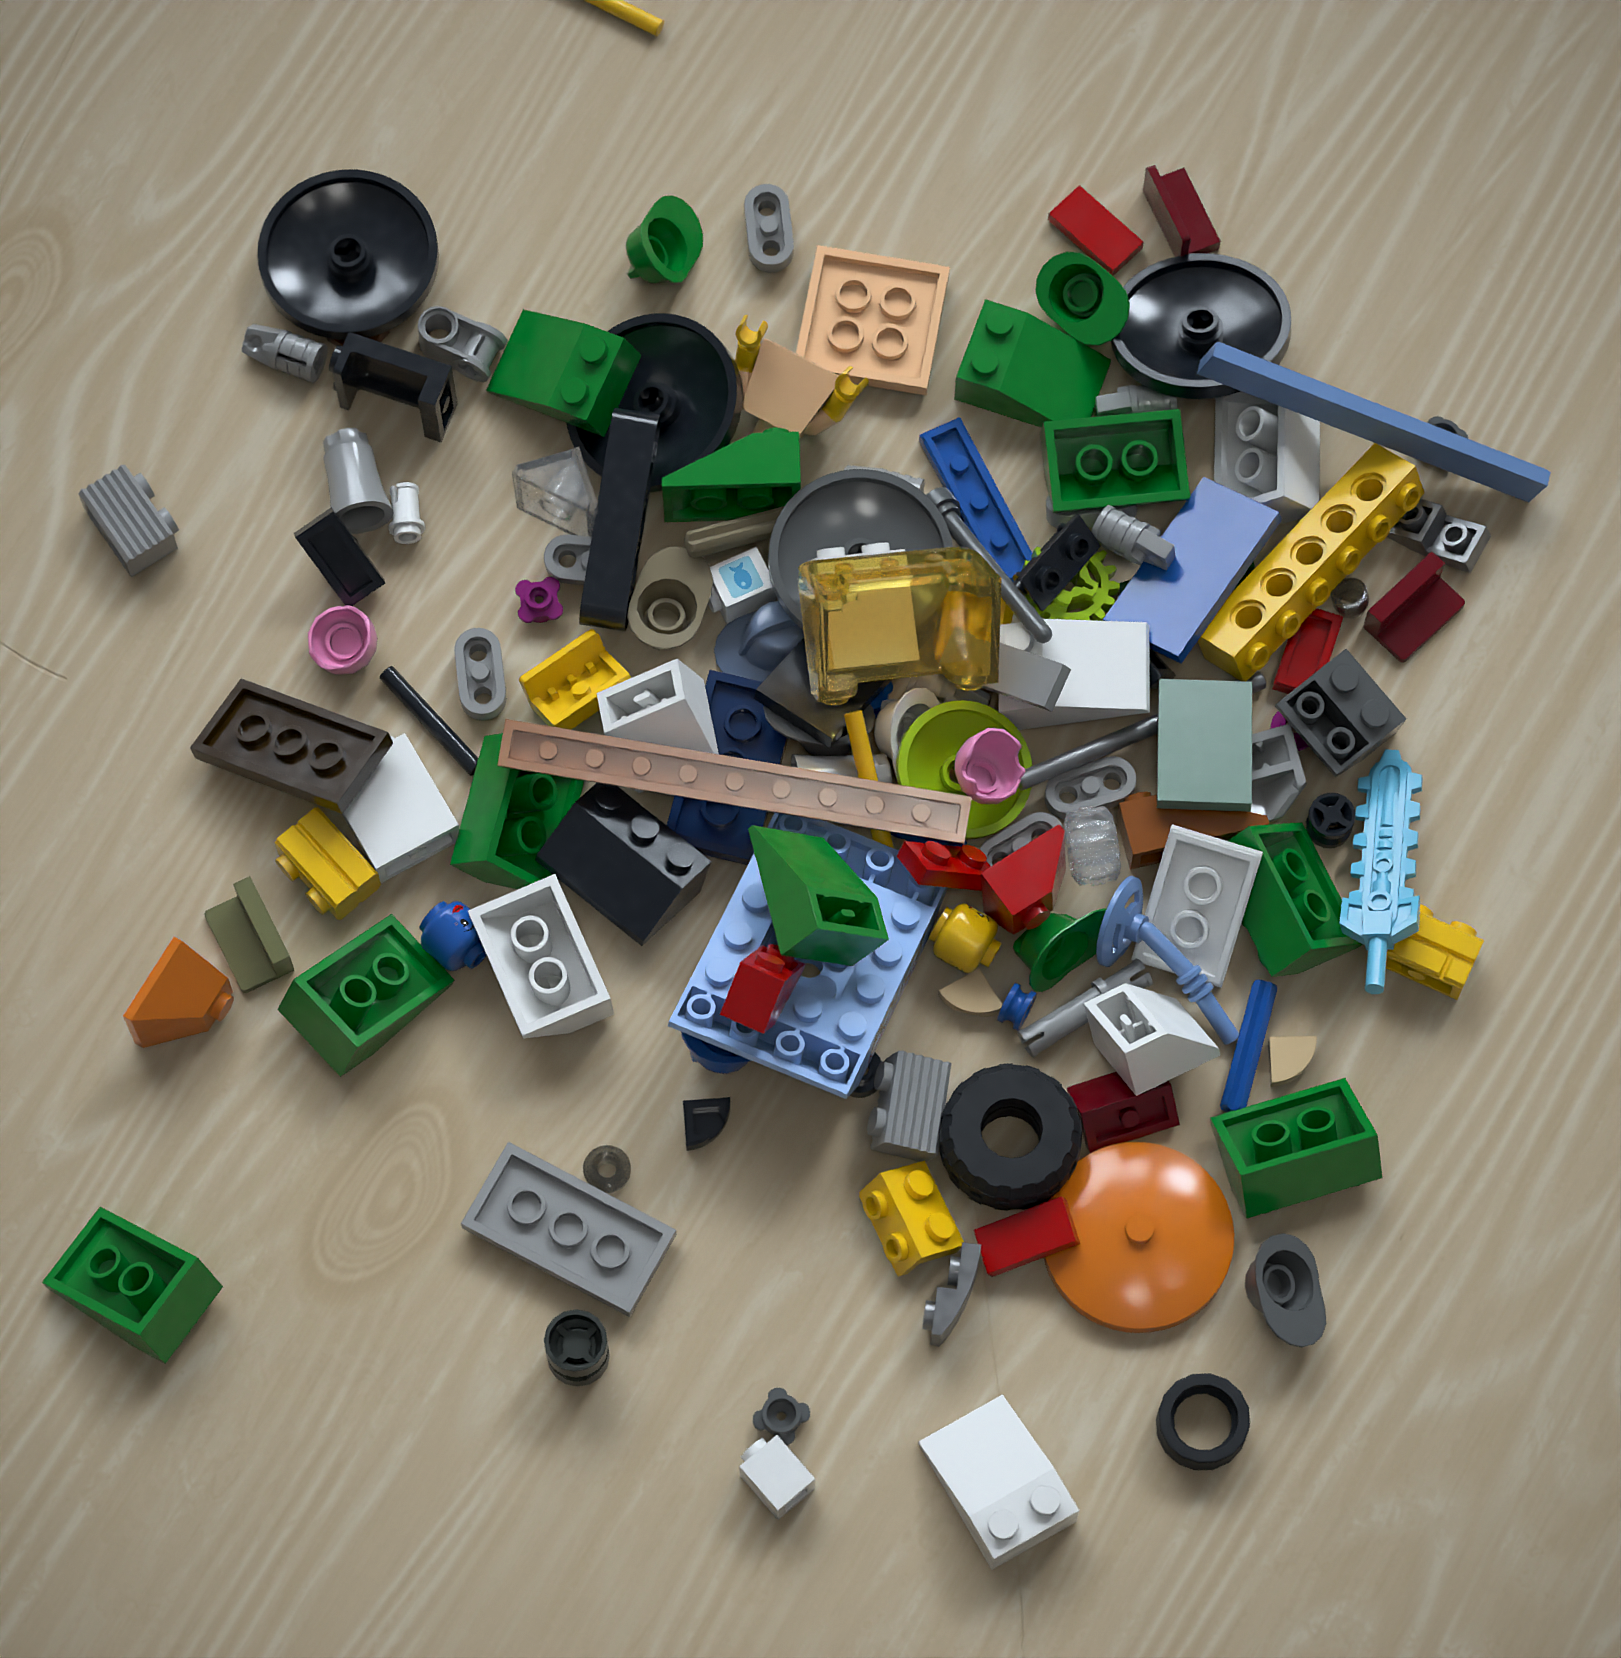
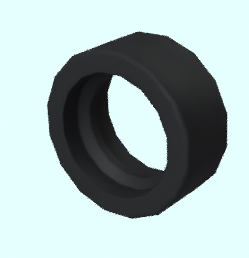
[1156,1373,1250,1471]

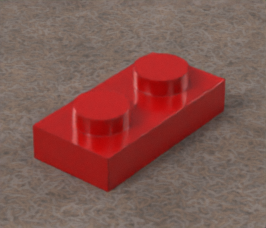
[897,841,991,891]

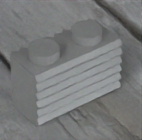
[78,465,179,577]
[867,1051,951,1162]

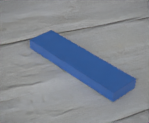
[919,417,1032,582]

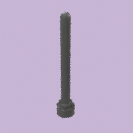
[926,487,1052,643]

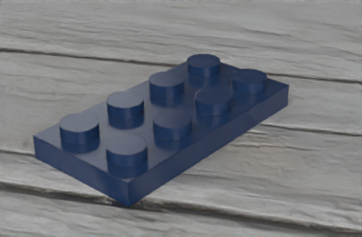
[667,670,788,865]

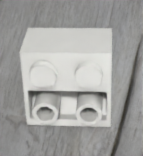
[597,659,719,793]
[1084,983,1220,1096]

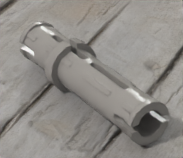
[1017,958,1153,1058]

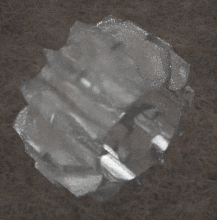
[1064,805,1121,886]

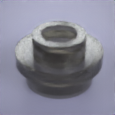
[583,1145,631,1193]

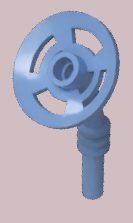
[1096,876,1239,1045]

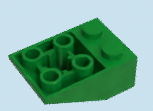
[748,825,889,966]

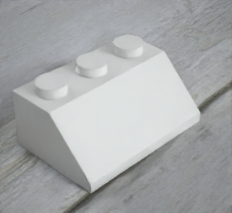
[1214,391,1320,524]
[468,874,614,1038]

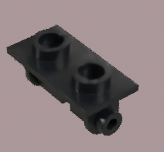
[1013,514,1101,611]

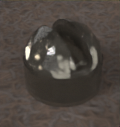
[1331,578,1369,619]

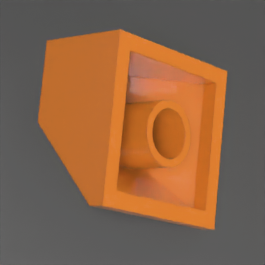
[123,937,234,1048]

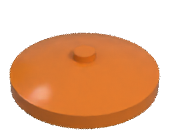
[1044,1142,1234,1333]

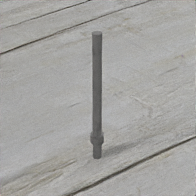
[1018,671,1266,791]

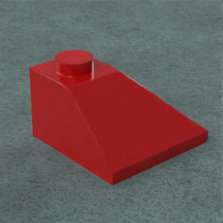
[981,824,1066,935]

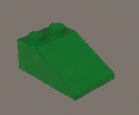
[954,299,1111,428]
[486,309,642,437]
[662,428,801,523]
[277,914,455,1077]
[42,1207,223,1364]

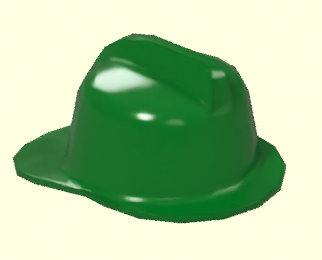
[625,195,703,283]
[1035,252,1130,345]
[1013,908,1106,992]

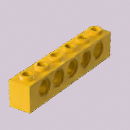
[1198,443,1425,682]

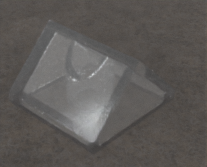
[512,447,598,537]

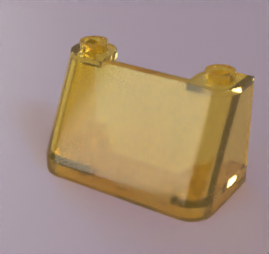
[798,547,1002,705]

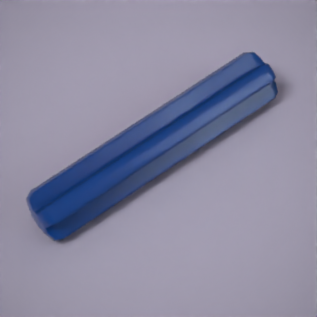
[1220,979,1278,1113]

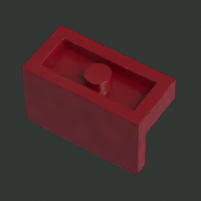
[1142,165,1221,257]
[1363,551,1465,663]
[1067,1072,1180,1153]

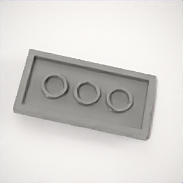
[461,1142,677,1317]

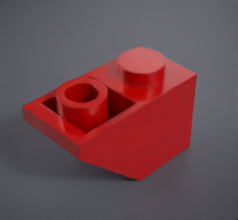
[719,944,806,1034]

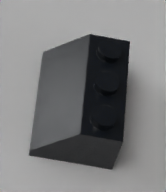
[535,783,712,946]

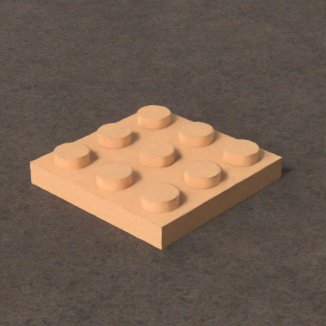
[796,245,950,396]

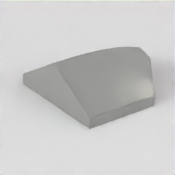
[1251,724,1307,822]

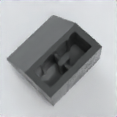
[1275,649,1406,777]

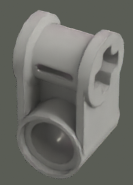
[418,306,508,382]

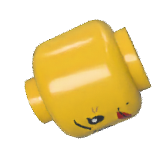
[929,903,1002,974]

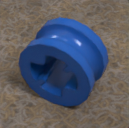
[997,983,1037,1031]

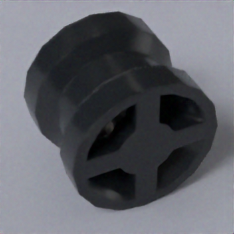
[1306,793,1355,848]

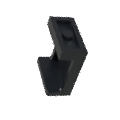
[329,332,458,443]

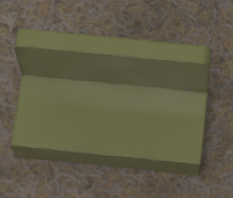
[204,876,294,993]

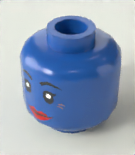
[419,901,487,971]

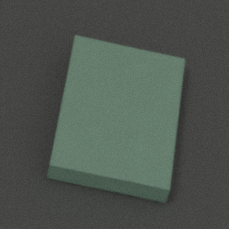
[1157,678,1252,812]

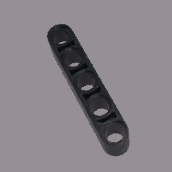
[579,408,661,631]

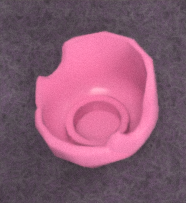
[308,605,378,675]
[955,728,1026,804]

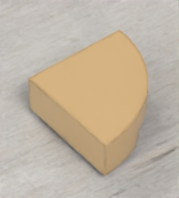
[938,968,1002,1017]
[1268,1036,1317,1087]

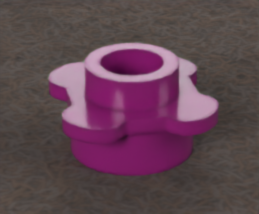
[515,577,563,623]

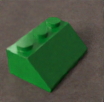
[1040,409,1190,513]
[450,733,584,890]
[1228,822,1363,977]
[1210,1078,1383,1218]

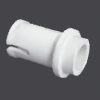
[388,482,425,544]

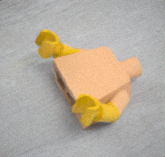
[735,315,869,438]

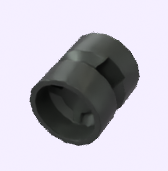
[544,1309,610,1387]

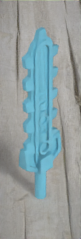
[1340,749,1423,995]

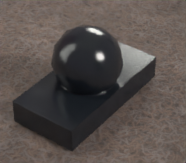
[294,507,385,606]

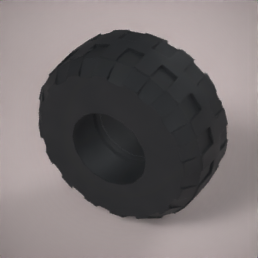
[939,1063,1082,1211]

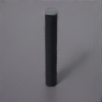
[379,666,478,776]

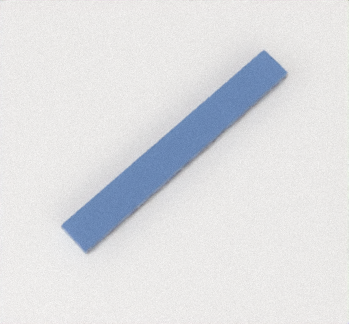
[1197,342,1551,502]

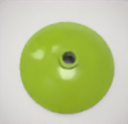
[896,700,1032,840]

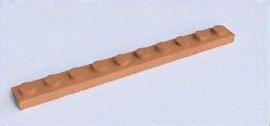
[498,719,972,844]

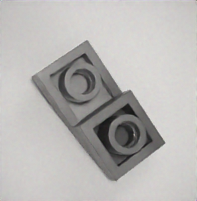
[1387,499,1491,573]
[922,1242,981,1346]

